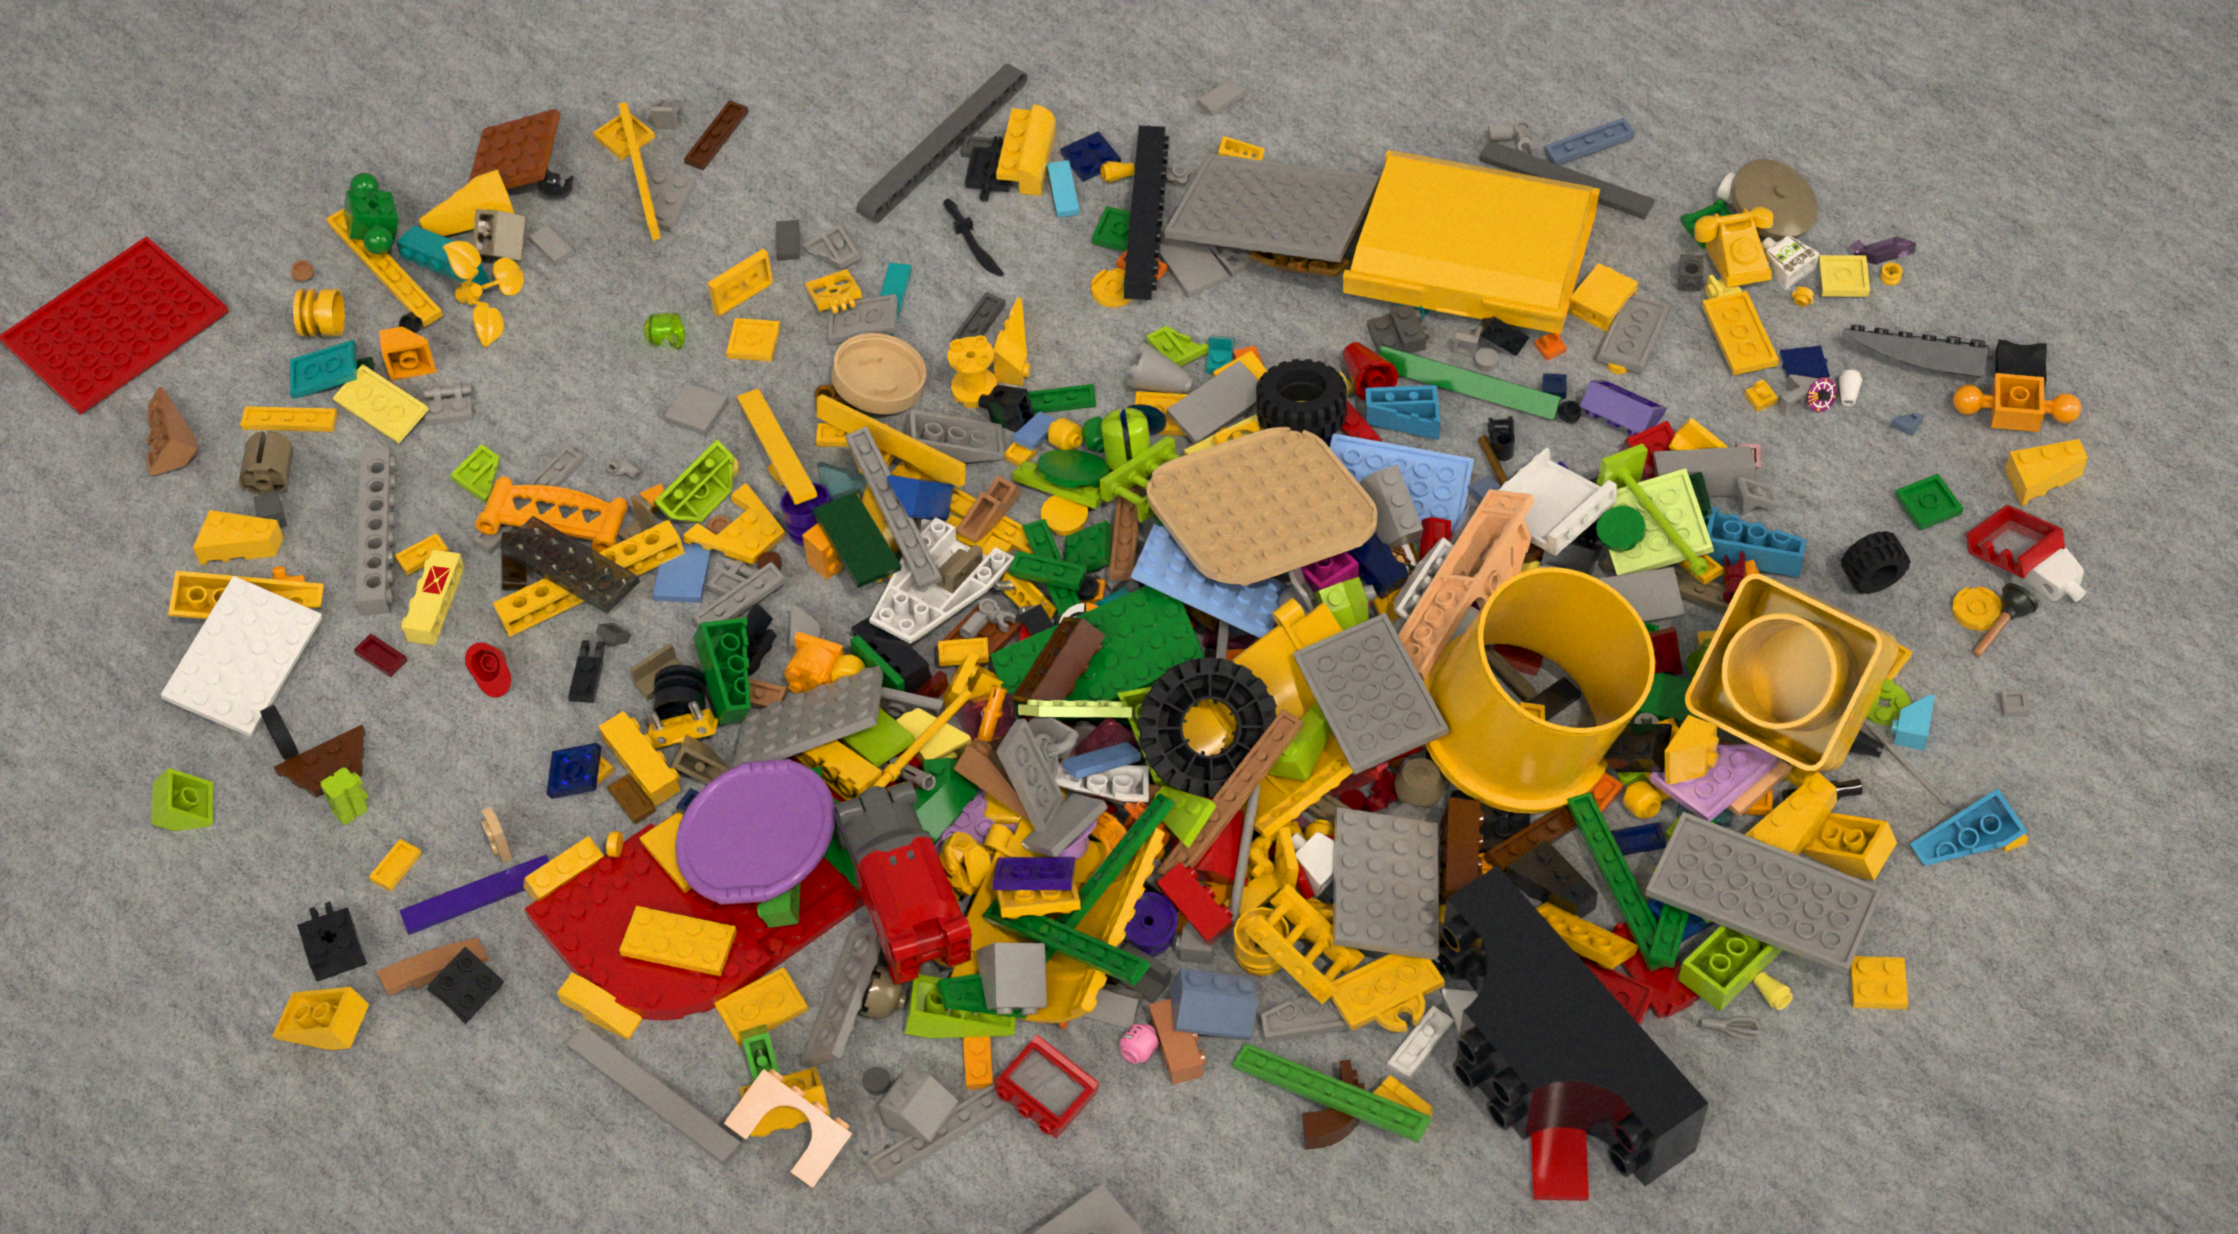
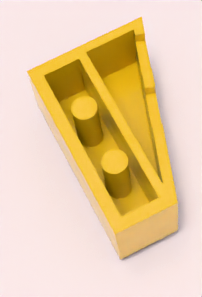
[2005,439,2088,506]
[193,510,284,565]

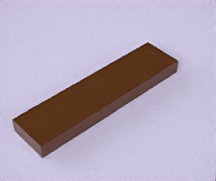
[684,100,749,171]
[1484,806,1577,873]

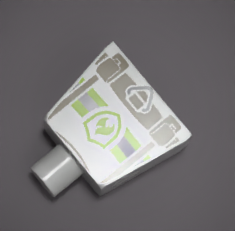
[1762,236,1819,290]

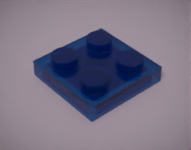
[1060,131,1121,182]
[546,743,601,799]

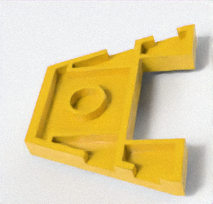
[683,483,785,564]

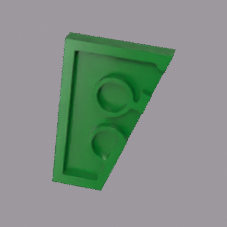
[936,973,1027,1019]

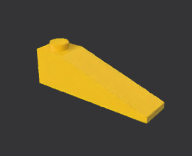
[993,297,1031,386]

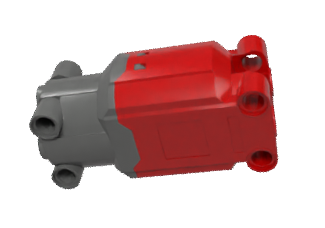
[834,780,972,986]

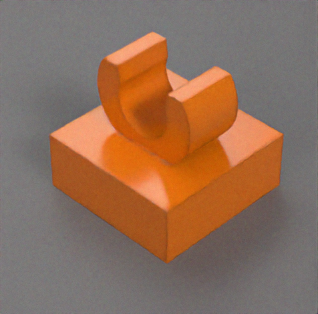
[1534,333,1567,361]

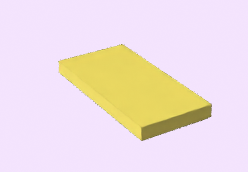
[332,364,429,444]

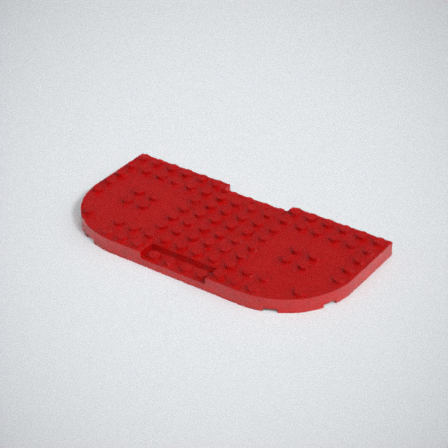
[524,739,924,1021]

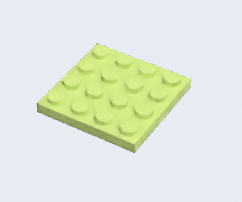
[1599,468,1714,576]

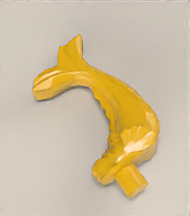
[1248,820,1302,879]

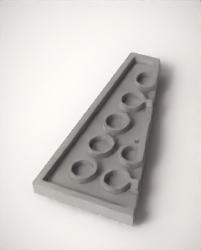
[1260,954,1413,1042]

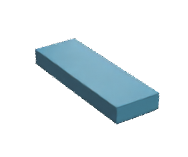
[1047,160,1080,218]

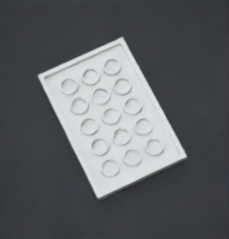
[161,576,322,738]

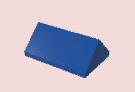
[886,475,954,521]

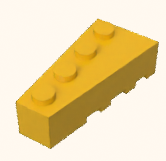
[795,740,882,801]

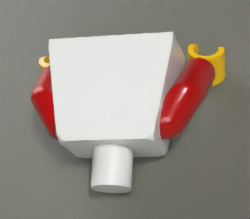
[1291,832,1334,903]

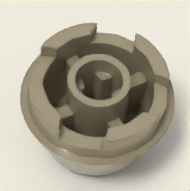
[1394,758,1445,809]

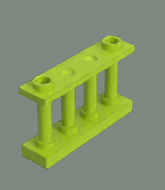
[1100,436,1181,523]

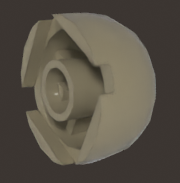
[860,965,906,1019]

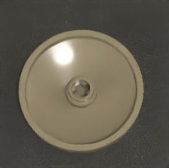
[1731,159,1817,241]

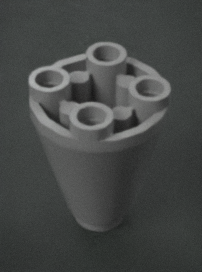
[1126,343,1194,394]

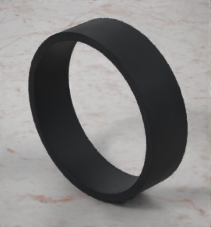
[260,704,299,760]

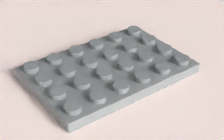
[1293,613,1449,775]
[733,666,884,768]
[1333,807,1439,960]

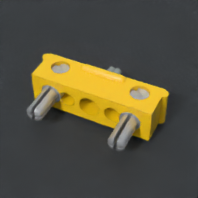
[994,572,1056,620]
[648,701,718,749]

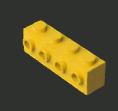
[598,711,681,807]

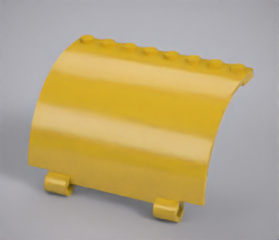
[1183,598,1353,838]
[934,817,1165,1023]

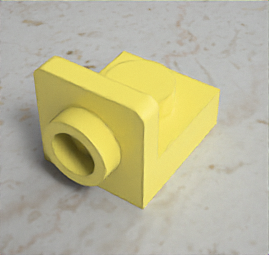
[1705,275,1742,299]

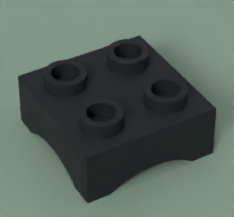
[1995,339,2047,388]
[427,947,504,1024]

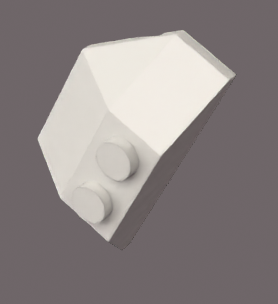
[1394,537,1454,620]

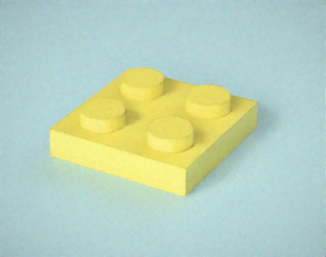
[1819,255,1870,297]

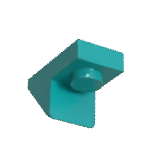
[1206,335,1235,374]

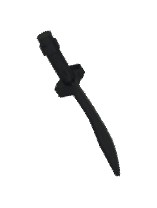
[943,198,1004,276]

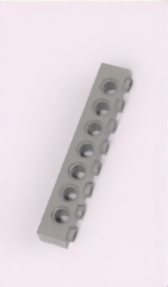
[355,447,397,616]

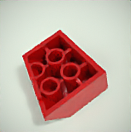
[1171,797,1248,887]

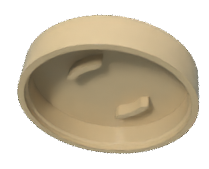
[831,333,927,414]

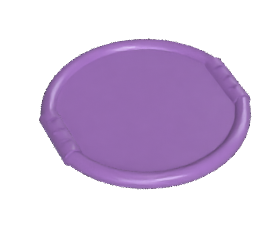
[675,759,836,905]

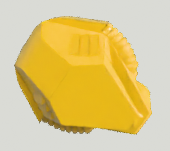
[938,831,991,897]

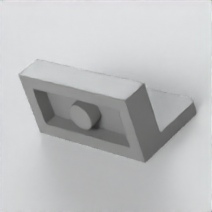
[1083,983,1145,1029]

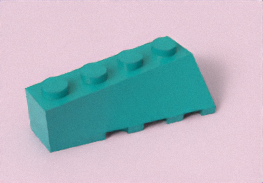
[396,225,490,285]

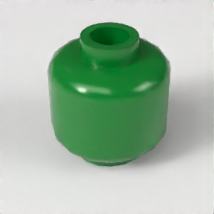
[1081,417,1105,454]

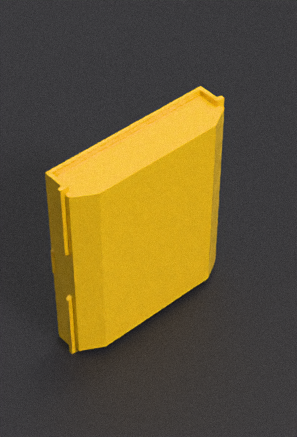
[1343,150,1600,334]

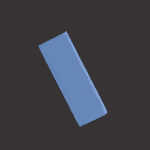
[1062,742,1141,779]

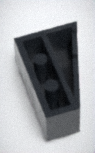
[1506,839,1598,918]

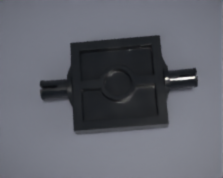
[965,136,1012,202]

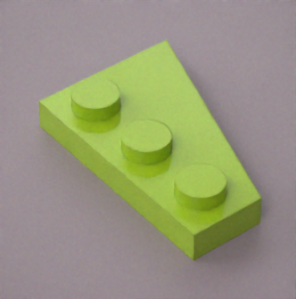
[1152,785,1216,848]

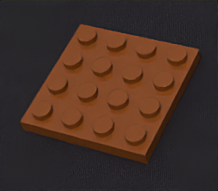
[468,108,561,190]

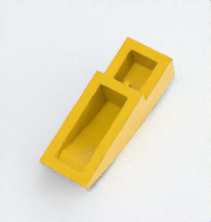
[557,972,643,1040]

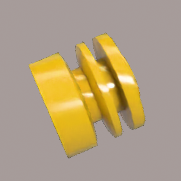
[293,289,345,337]
[1234,907,1289,976]

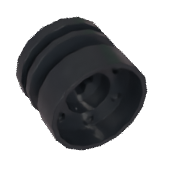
[653,665,707,721]

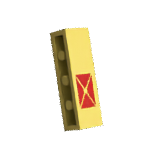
[401,550,465,646]

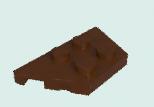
[274,725,366,798]

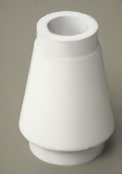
[1838,370,1862,407]

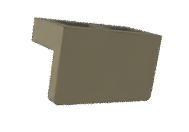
[937,544,983,594]
[630,643,683,701]

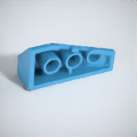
[1909,788,2028,866]

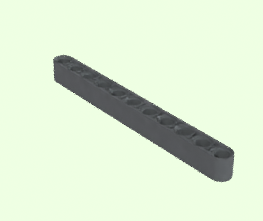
[857,64,1027,223]

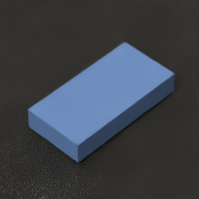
[1013,411,1057,451]

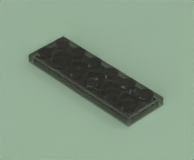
[500,516,640,614]

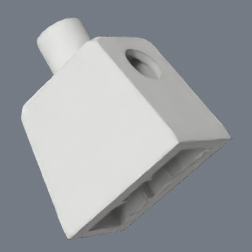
[2022,547,2086,602]

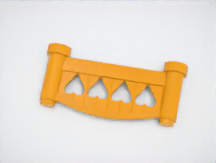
[475,476,628,553]

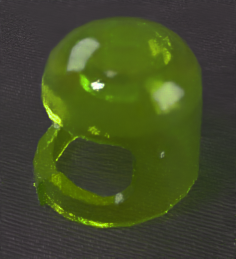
[643,313,685,349]

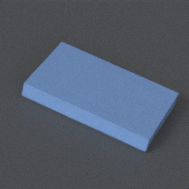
[653,538,712,603]

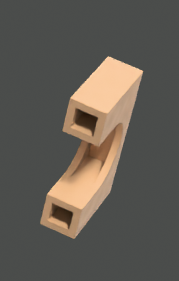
[724,1069,852,1188]

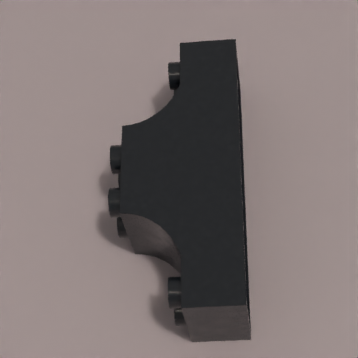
[1438,865,1709,1186]

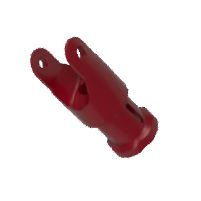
[1723,551,1746,603]

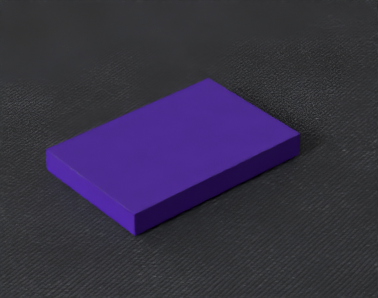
[993,857,1076,890]

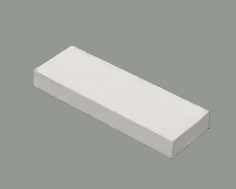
[1387,1006,1455,1081]

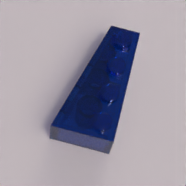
[1347,530,1409,599]

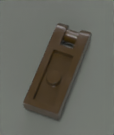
[501,532,527,591]

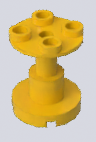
[947,335,997,408]

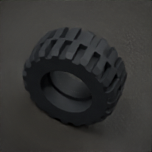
[1256,359,1347,440]

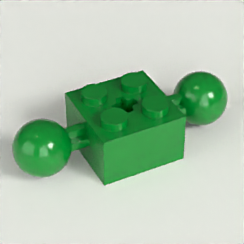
[343,173,398,255]

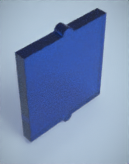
[1780,345,1830,379]

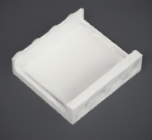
[1499,448,1617,556]

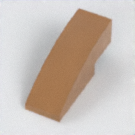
[956,475,1022,543]

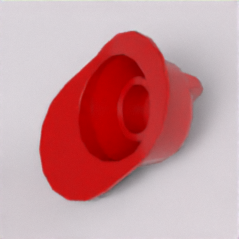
[465,642,511,698]

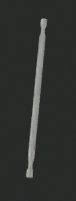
[1863,719,1948,806]

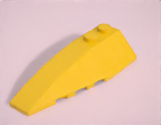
[168,571,324,619]

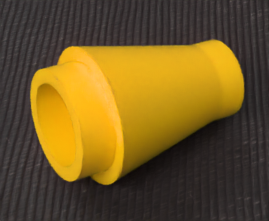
[1100,161,1135,183]

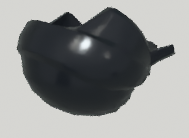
[537,166,574,199]

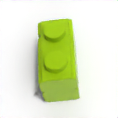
[321,767,369,825]

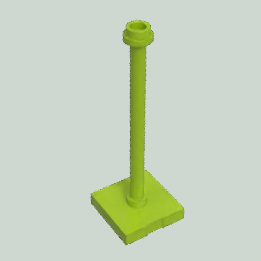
[1596,444,1708,576]

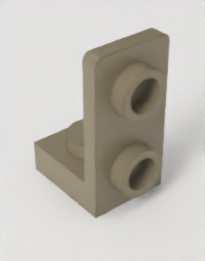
[619,494,656,541]

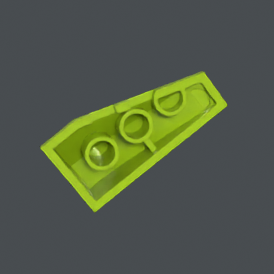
[904,974,1016,1038]

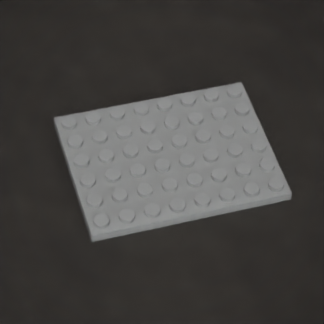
[1165,154,1380,262]

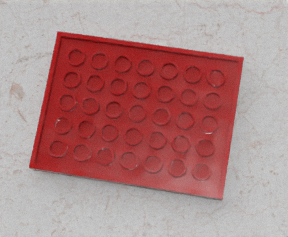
[0,236,229,415]

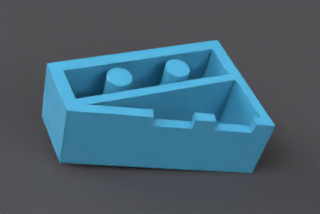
[1365,385,1440,440]

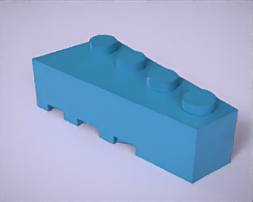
[1707,506,1806,577]

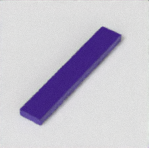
[399,854,549,935]

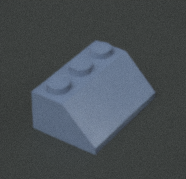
[1170,968,1258,1040]

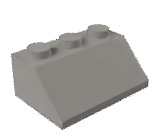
[1359,464,1423,554]

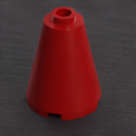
[1342,342,1398,401]

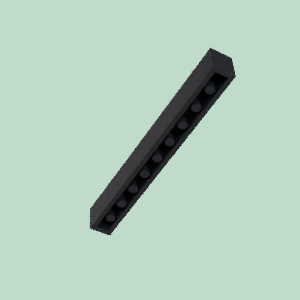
[1124,125,1169,300]

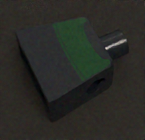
[978,385,1035,433]

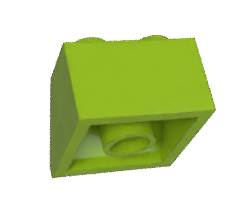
[151,768,213,831]

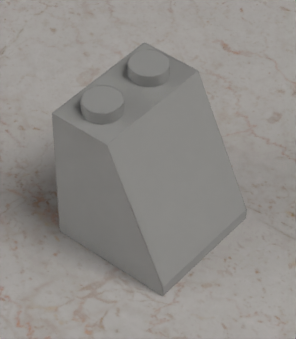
[976,943,1047,1015]

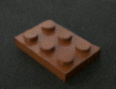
[935,604,1021,668]

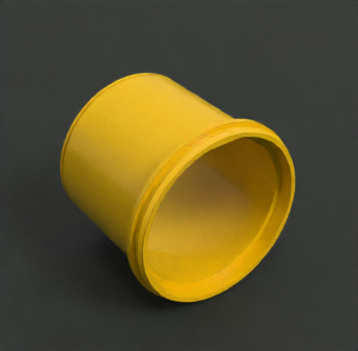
[1422,567,1655,814]

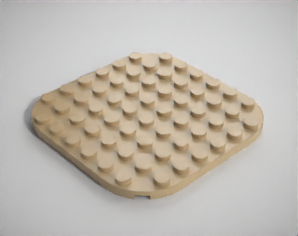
[1147,427,1377,586]

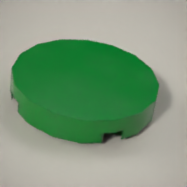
[1596,506,1646,552]

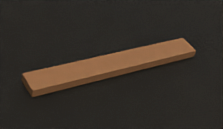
[1157,709,1304,877]

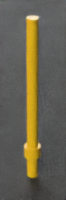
[872,689,972,787]

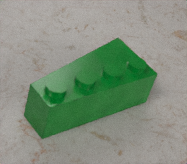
[693,617,751,725]

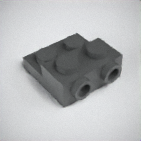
[1367,305,1429,354]

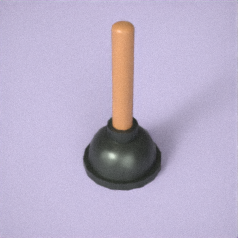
[1973,583,2038,657]

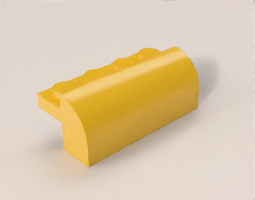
[996,104,1056,196]

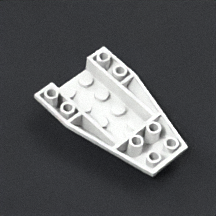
[869,517,1014,643]

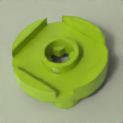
[1866,679,1911,725]

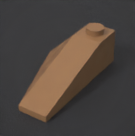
[146,386,198,476]

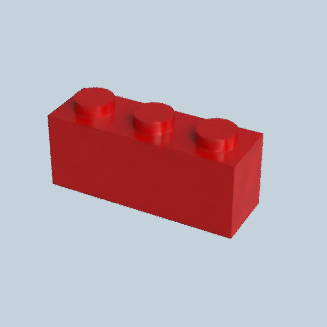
[1156,862,1234,946]

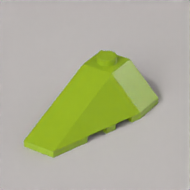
[1313,577,1369,631]
[1267,702,1332,781]

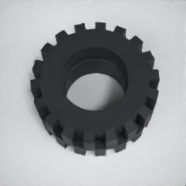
[1841,531,1911,594]

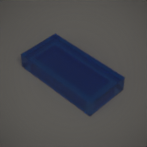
[1611,822,1666,856]

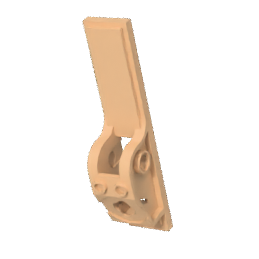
[1398,489,1534,680]

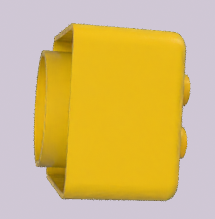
[1685,574,1898,772]

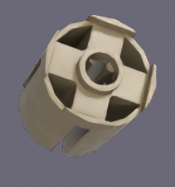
[239,431,293,495]

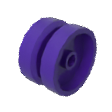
[1122,892,1178,957]

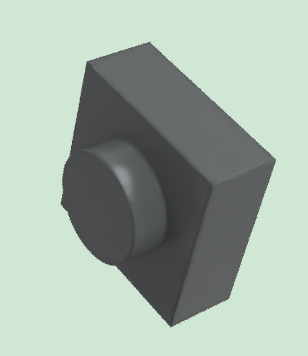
[595,623,631,646]

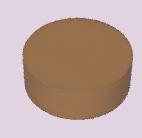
[707,515,731,535]

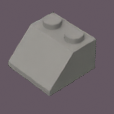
[879,1066,959,1144]

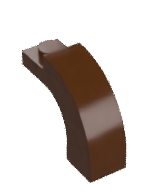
[1302,1060,1365,1150]

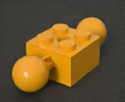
[1953,373,2081,432]

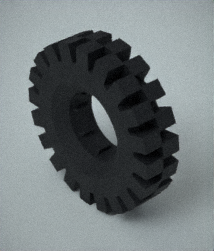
[1138,657,1277,798]

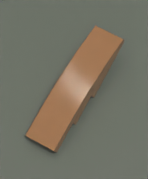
[377,938,489,996]

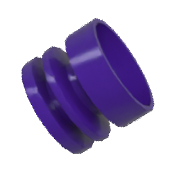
[780,482,832,546]

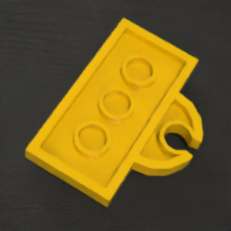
[1330,953,1445,1032]

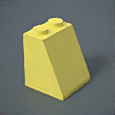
[896,708,971,770]

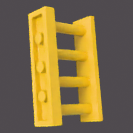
[1245,883,1365,1004]

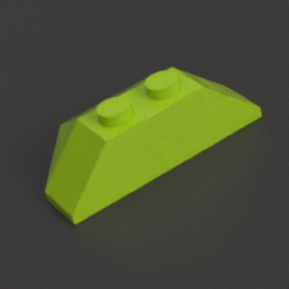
[653,439,734,523]

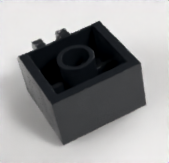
[297,901,367,982]

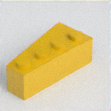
[1745,772,1837,855]

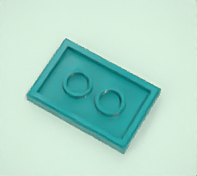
[290,340,357,399]

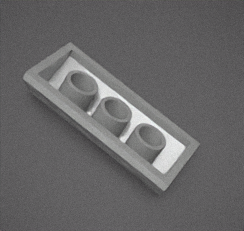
[1653,446,1756,497]

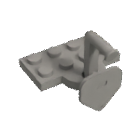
[996,717,1079,832]

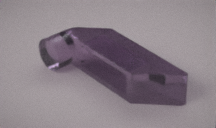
[1850,236,1916,265]

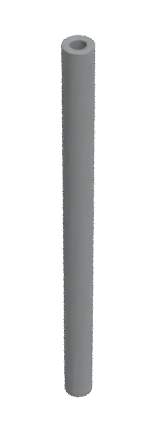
[1228,785,1261,932]

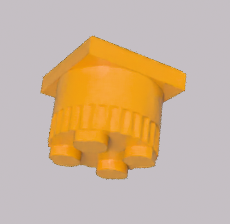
[784,632,844,694]

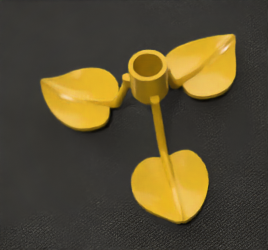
[443,241,524,347]

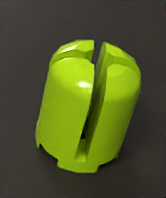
[1101,407,1151,471]

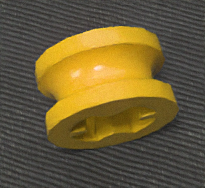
[1880,262,1903,286]

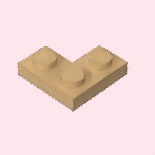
[481,807,512,863]

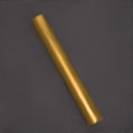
[1478,435,1509,487]

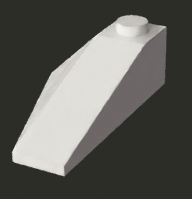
[1055,763,1149,805]

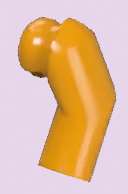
[272,566,306,582]

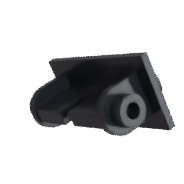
[1480,316,1530,356]

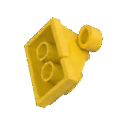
[1694,206,1774,288]

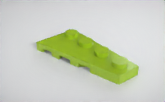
[1012,461,1104,509]

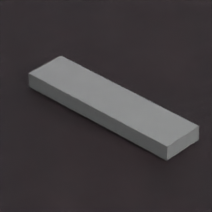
[692,562,787,627]

